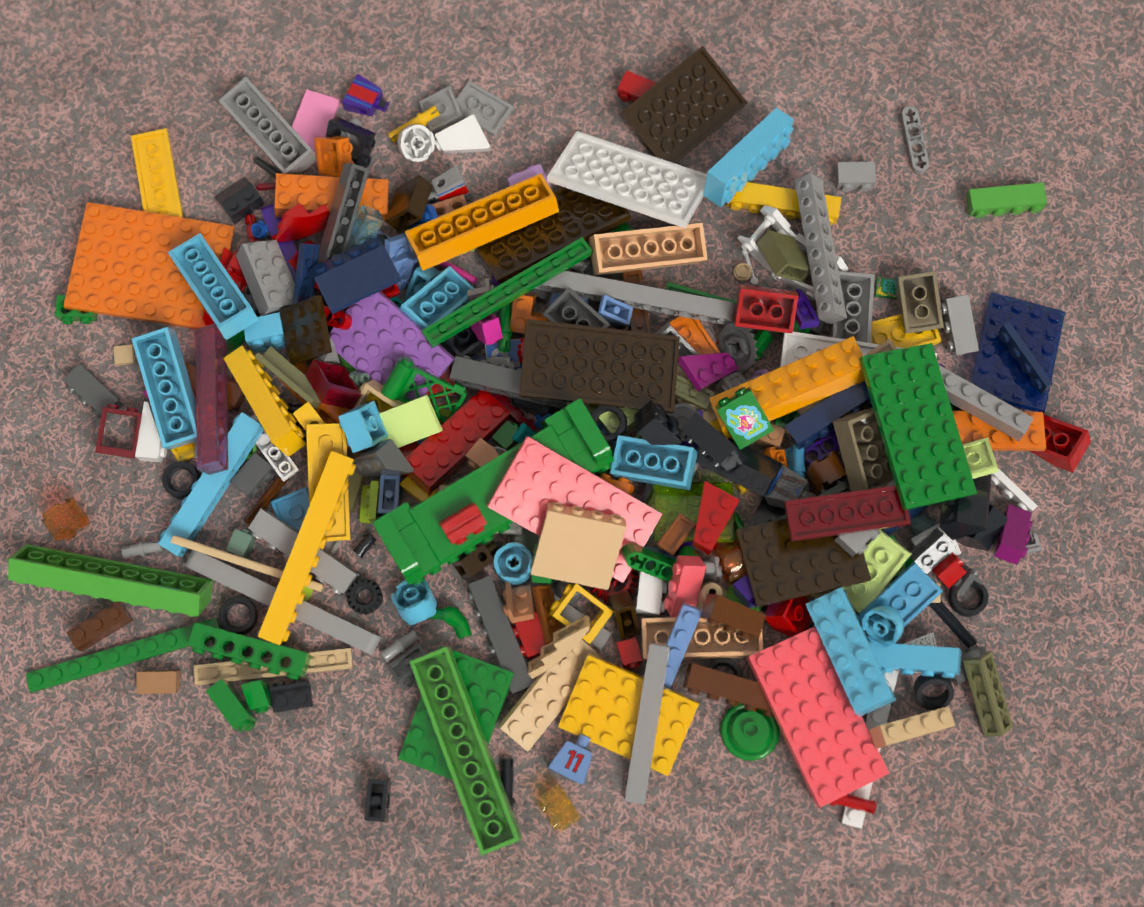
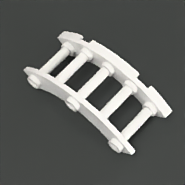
[738,205,848,301]

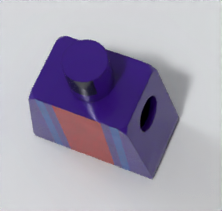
[342,74,389,117]

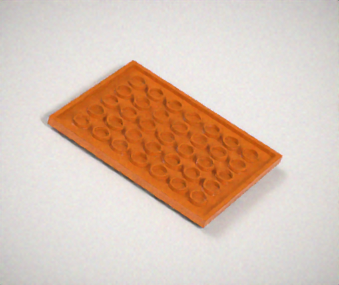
[64,202,235,331]

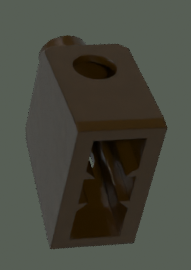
[452,541,499,579]

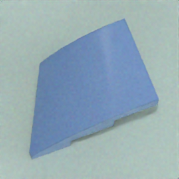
[385,233,420,298]

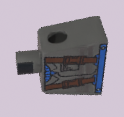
[765,465,816,508]

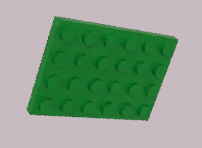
[398,645,515,780]

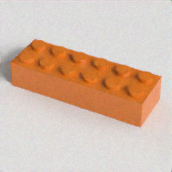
[275,174,388,222]

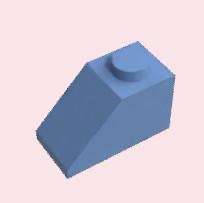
[598,295,633,327]

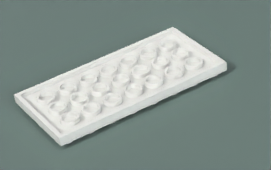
[547,131,707,229]

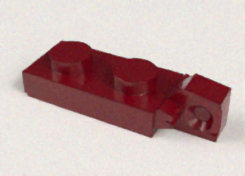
[493,394,537,431]

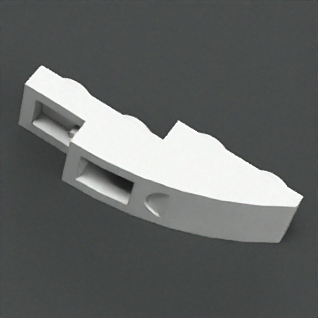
[251,414,299,482]

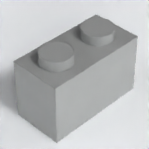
[836,162,876,192]

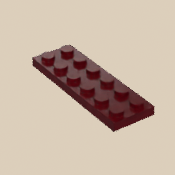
[784,486,911,542]

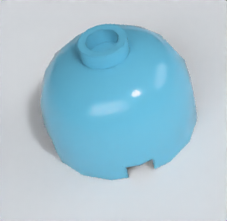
[862,605,904,647]

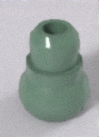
[349,371,370,389]

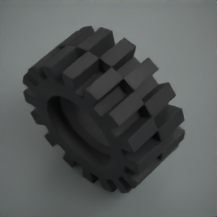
[346,578,383,615]

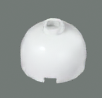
[397,124,435,162]

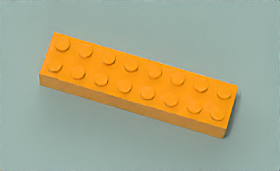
[405,173,559,271]
[709,336,865,439]

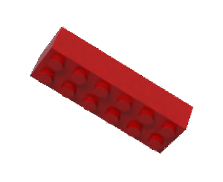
[405,390,511,496]

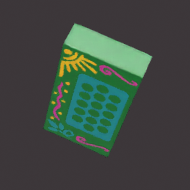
[874,277,897,299]

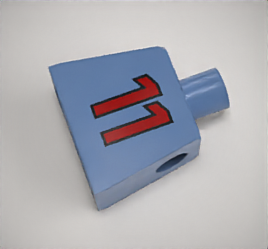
[548,734,593,785]

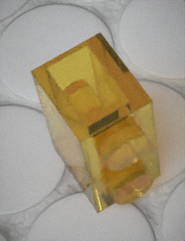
[538,783,581,832]

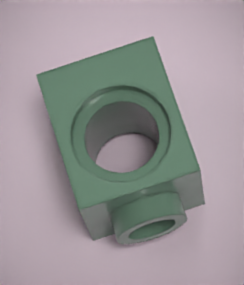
[226,528,256,559]

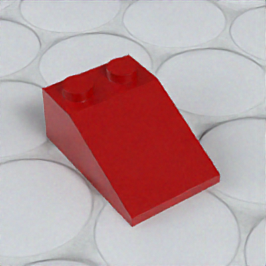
[1030,414,1091,473]

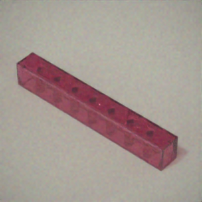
[195,323,228,475]

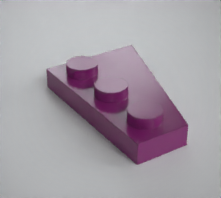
[678,353,739,392]

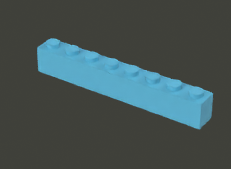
[158,412,264,557]

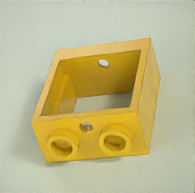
[549,583,613,644]

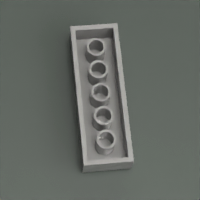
[219,77,317,175]

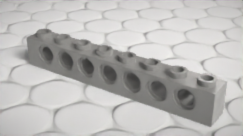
[795,173,847,324]

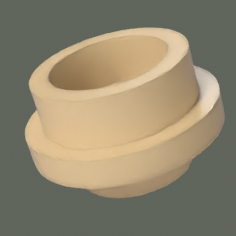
[734,263,752,281]

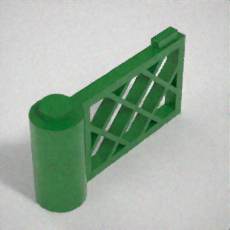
[381,357,467,423]

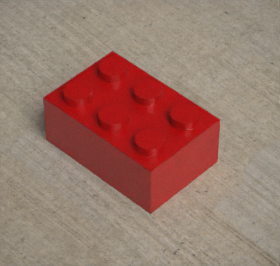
[734,284,799,334]

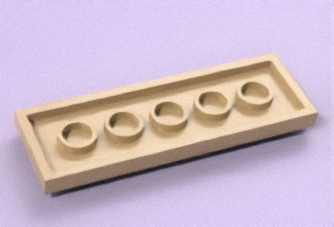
[498,640,603,752]

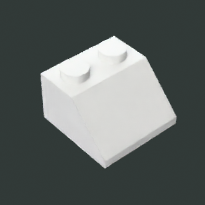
[636,572,667,617]

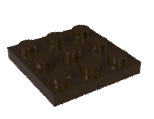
[280,296,332,365]

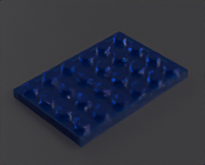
[970,292,1065,414]

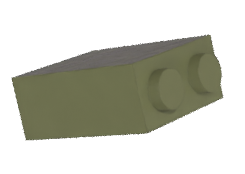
[757,230,811,282]

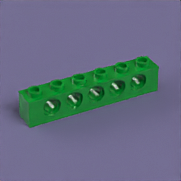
[187,622,311,680]

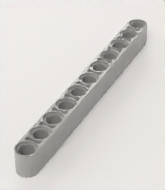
[535,271,736,325]
[184,550,381,655]

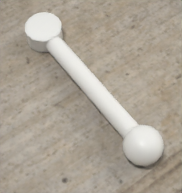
[742,250,758,285]

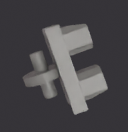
[702,557,722,582]

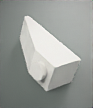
[135,401,167,463]

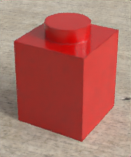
[617,637,642,670]

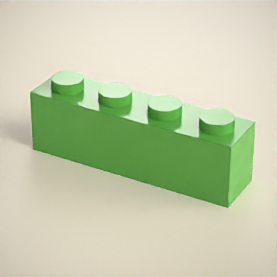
[966,182,1047,218]

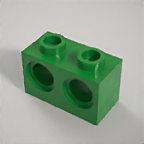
[55,295,98,324]

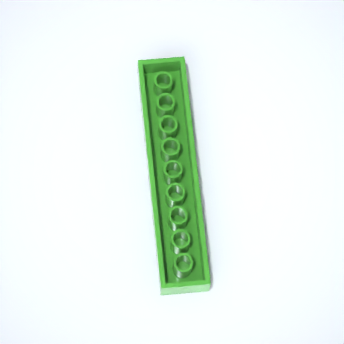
[8,544,213,617]
[410,647,523,856]

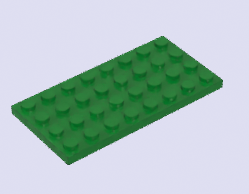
[859,343,977,511]

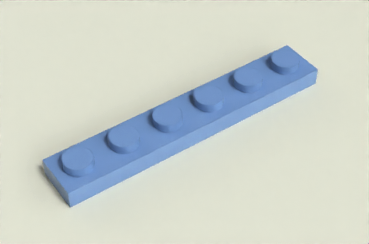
[664,602,702,689]

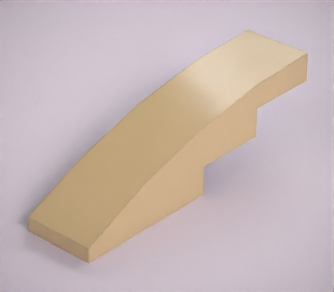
[528,615,590,679]

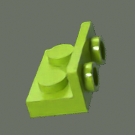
[359,481,380,524]

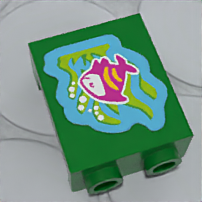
[715,387,774,450]

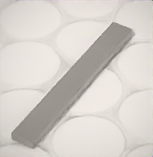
[624,642,671,805]

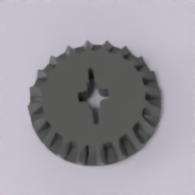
[719,323,758,372]

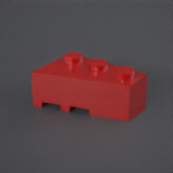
[692,481,740,555]

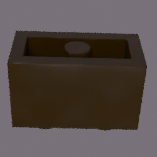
[609,590,640,640]

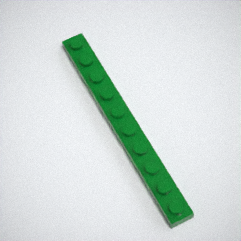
[421,237,593,348]
[26,618,220,693]

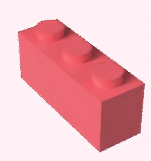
[664,556,706,617]

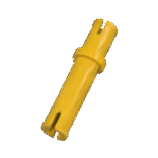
[388,105,440,143]

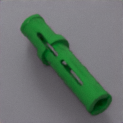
[498,302,512,353]

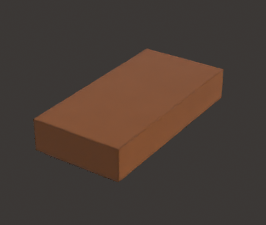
[657,513,696,557]

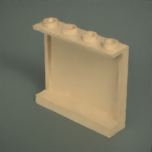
[530,502,626,590]

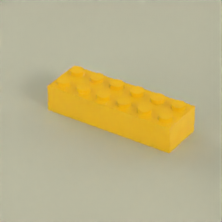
[223,345,307,457]

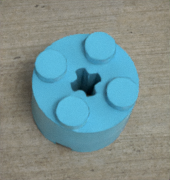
[494,542,533,585]
[392,580,437,625]

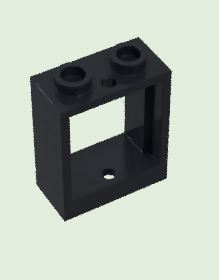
[325,117,376,168]

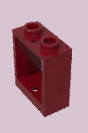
[305,359,362,409]
[95,404,142,459]

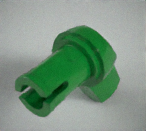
[429,606,472,639]

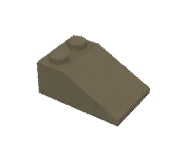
[894,271,944,334]

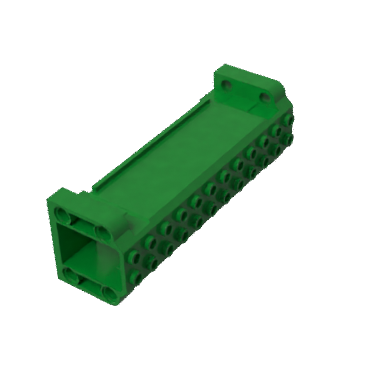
[372,398,614,586]

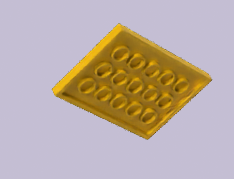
[558,654,700,776]

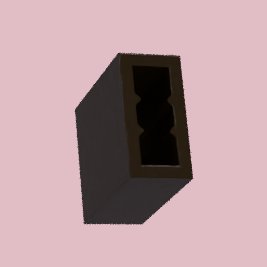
[385,175,433,232]

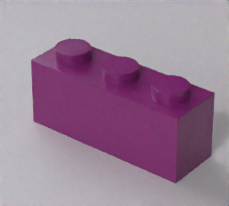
[994,504,1033,565]

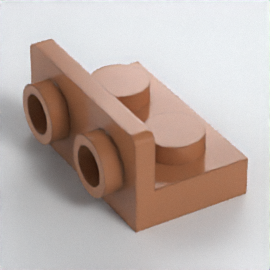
[503,582,535,623]

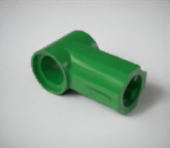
[752,330,773,368]

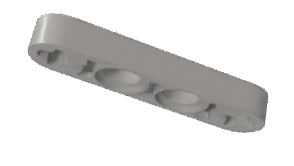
[901,106,929,174]

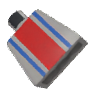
[428,165,473,204]

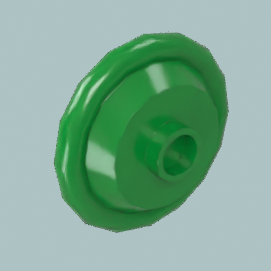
[720,704,780,761]

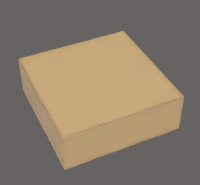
[114,344,135,366]

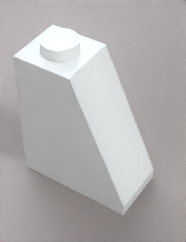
[435,114,491,154]

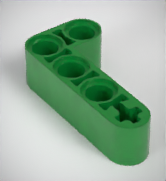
[620,543,701,582]

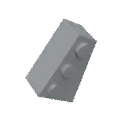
[940,294,979,355]

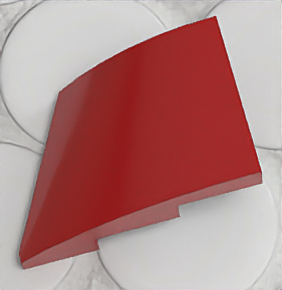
[272,203,329,242]

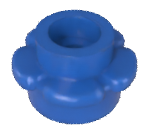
[251,220,268,239]

